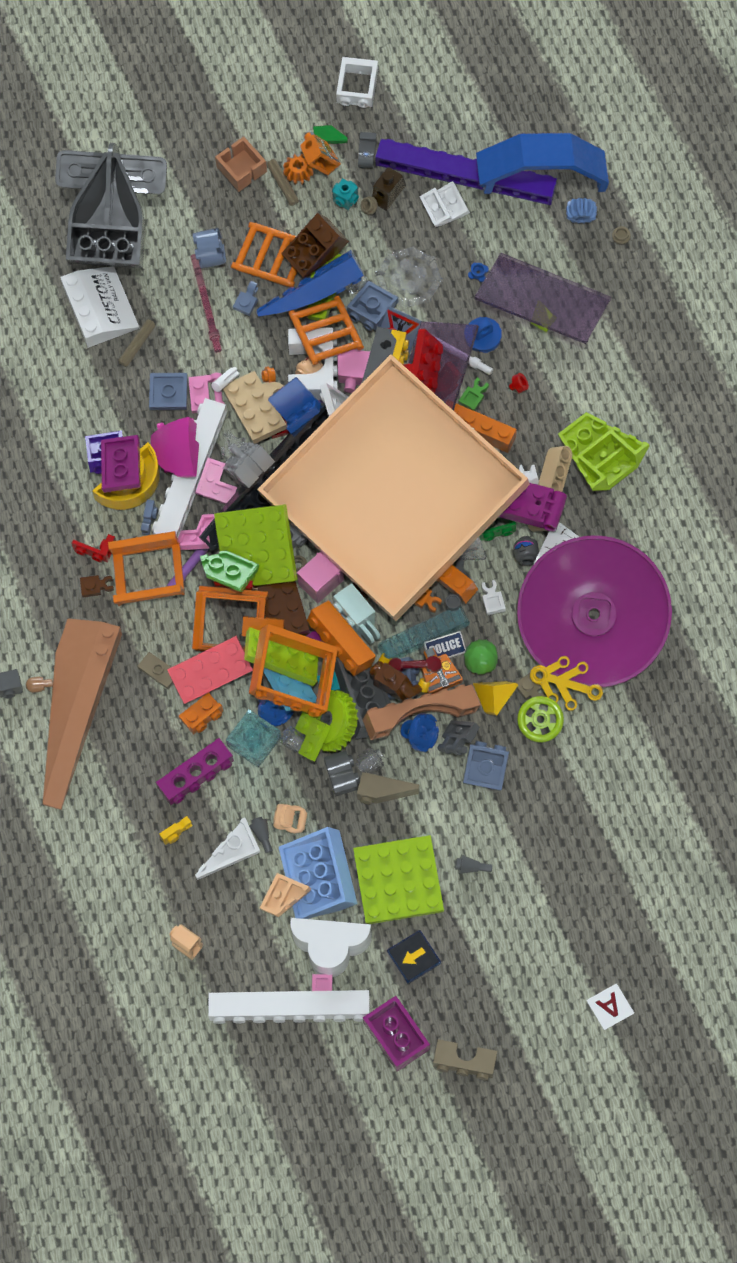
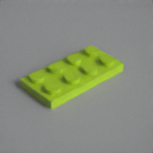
[244,627,318,686]

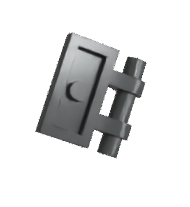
[437,720,480,755]

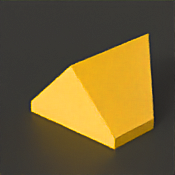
[473,681,518,716]

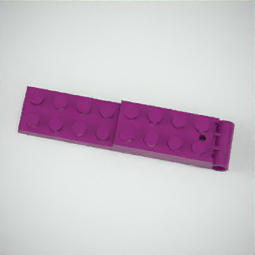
[499,483,567,532]

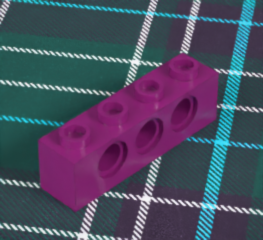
[156,738,234,805]

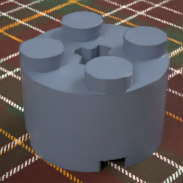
[192,228,226,269]

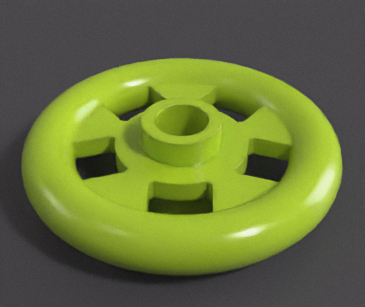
[517,696,564,742]

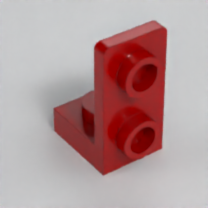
[72,534,116,563]

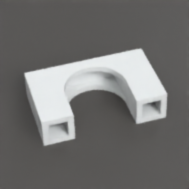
[288,328,338,400]

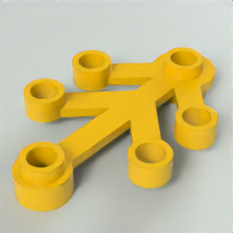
[530,656,603,711]

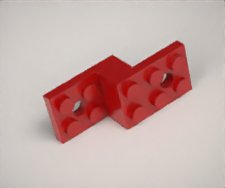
[402,329,443,394]

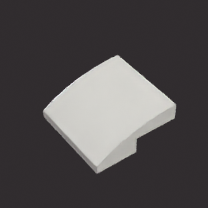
[419,181,470,227]

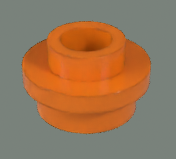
[262,366,276,383]

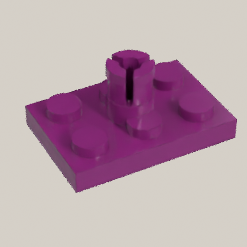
[101,435,141,492]

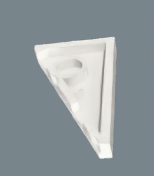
[195,817,260,880]

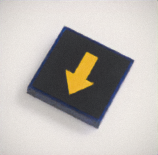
[387,930,441,984]

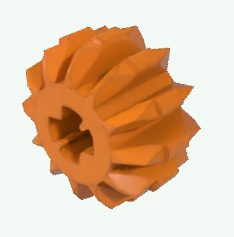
[283,153,314,185]

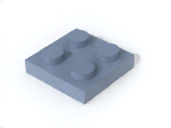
[149,373,188,410]

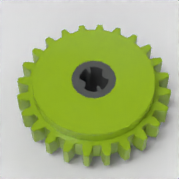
[316,690,358,752]

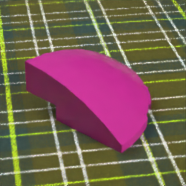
[151,417,199,478]

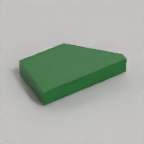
[313,125,348,144]

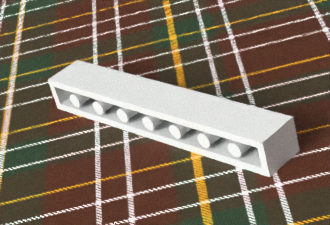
[152,398,228,538]
[208,990,370,1024]

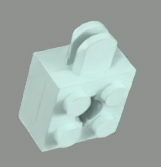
[333,583,381,644]

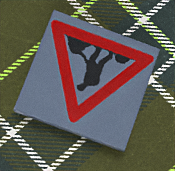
[381,306,421,354]

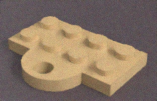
[222,371,287,444]

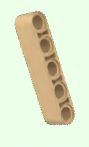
[528,446,572,532]

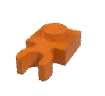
[414,589,442,613]

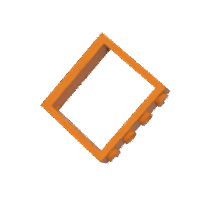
[249,624,338,717]

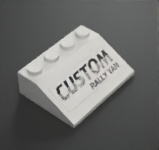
[60,266,140,348]

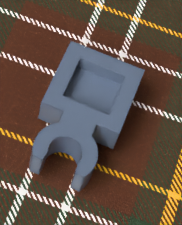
[141,499,158,535]

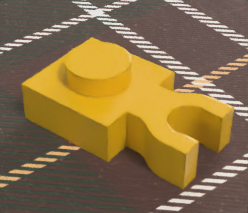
[159,816,192,845]

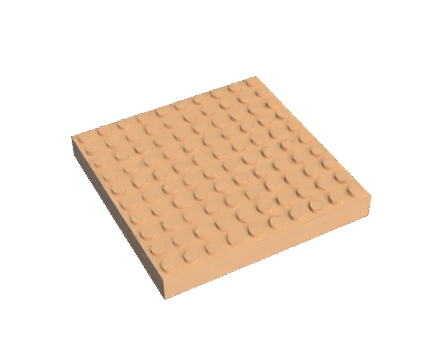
[257,354,530,621]

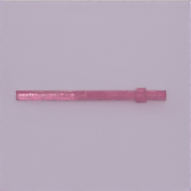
[190,254,222,353]

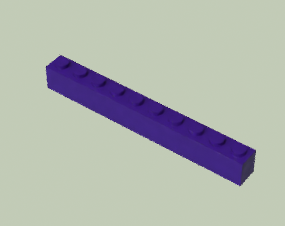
[375,139,557,205]

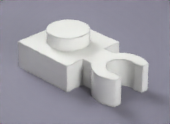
[482,580,506,616]

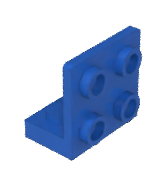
[268,377,321,434]

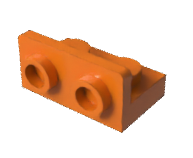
[179,692,223,735]

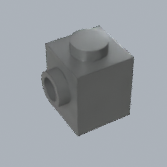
[0,669,23,699]

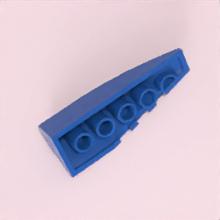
[257,250,364,316]

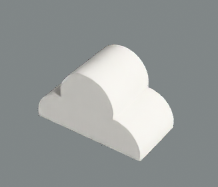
[290,918,372,977]

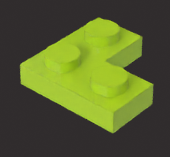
[295,711,331,761]

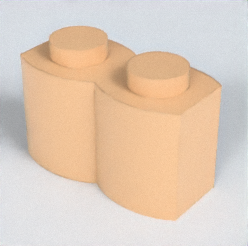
[169,924,203,960]

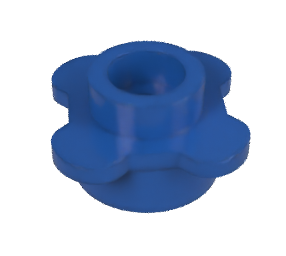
[468,263,489,282]

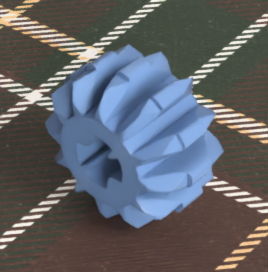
[566,198,597,224]

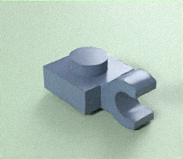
[233,281,259,316]

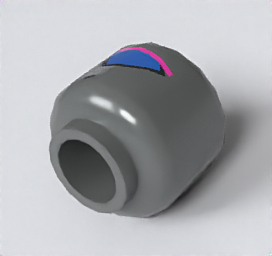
[514,536,539,566]

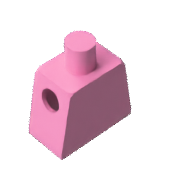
[337,350,370,393]

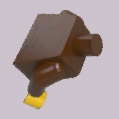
[370,653,431,702]

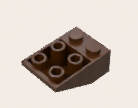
[281,213,349,278]

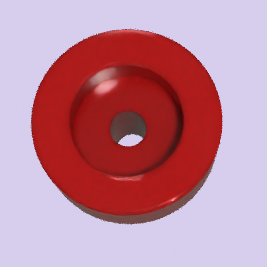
[509,373,529,393]

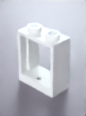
[336,57,378,108]

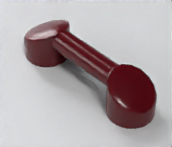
[388,656,442,673]

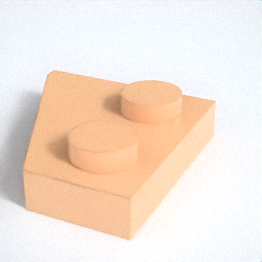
[260,873,311,917]

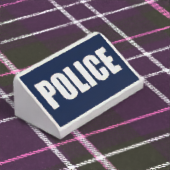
[424,631,466,658]

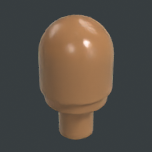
[26,676,53,693]

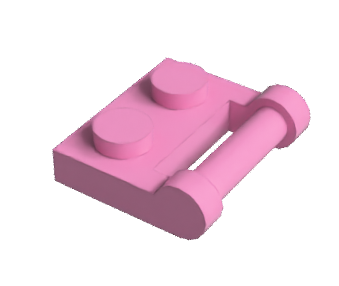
[188,373,225,413]

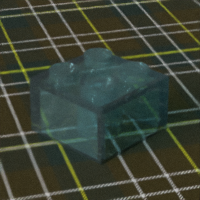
[226,710,281,768]

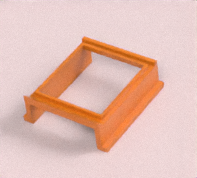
[108,531,185,606]
[192,586,268,651]

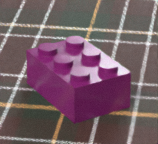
[363,996,430,1072]

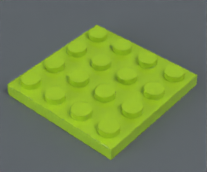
[214,504,298,586]
[353,835,444,924]

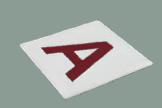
[586,983,634,1030]

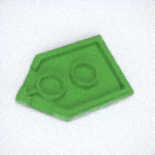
[200,550,259,592]

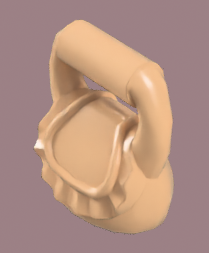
[273,804,307,834]

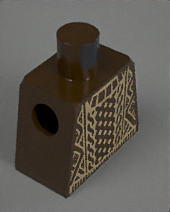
[372,167,406,211]

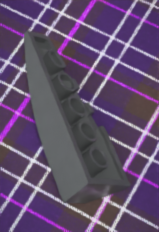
[334,657,391,739]

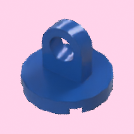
[465,317,502,353]
[258,699,293,726]
[401,713,439,752]

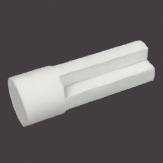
[211,367,239,392]

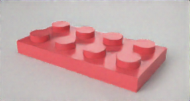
[167,635,253,704]

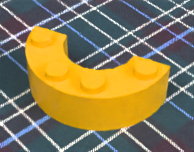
[92,442,160,510]

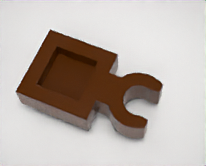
[80,575,114,598]

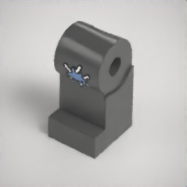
[358,132,377,168]

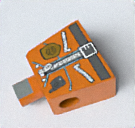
[300,132,341,175]
[421,648,463,695]

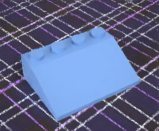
[279,827,357,919]

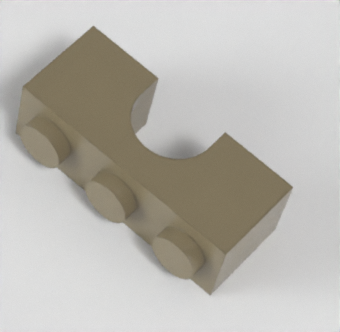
[433,1039,497,1080]

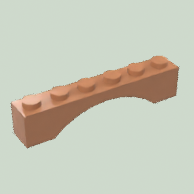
[363,684,481,740]

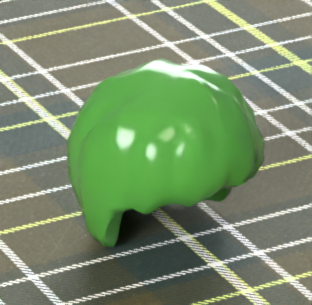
[464,639,498,675]

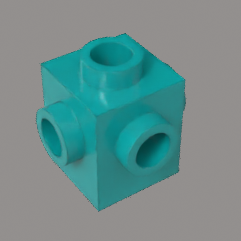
[332,178,359,210]

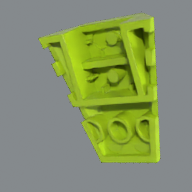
[558,412,650,491]

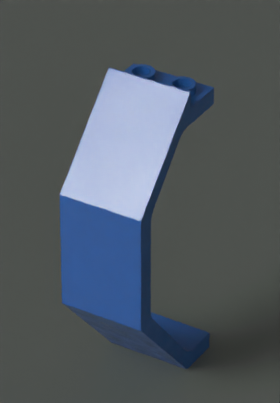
[476,133,609,194]

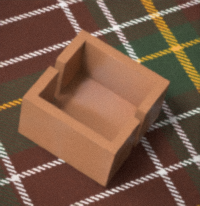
[215,136,267,192]

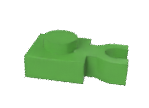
[458,377,489,411]

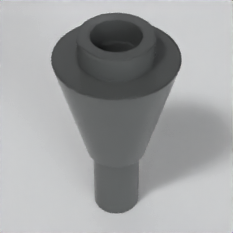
[249,817,273,853]
[455,854,492,874]

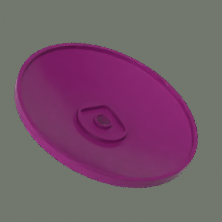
[517,535,672,688]

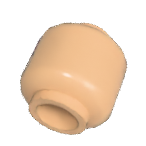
[295,357,323,374]

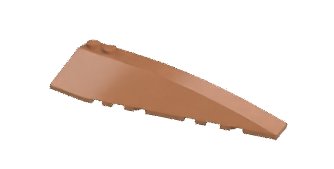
[43,619,122,810]

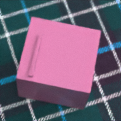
[297,551,344,603]

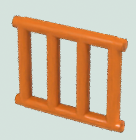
[231,222,298,287]
[289,296,364,365]

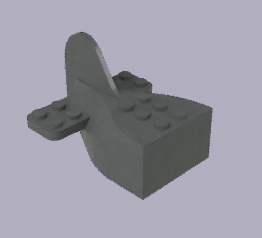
[55,143,167,268]

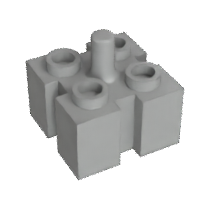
[223,442,275,488]

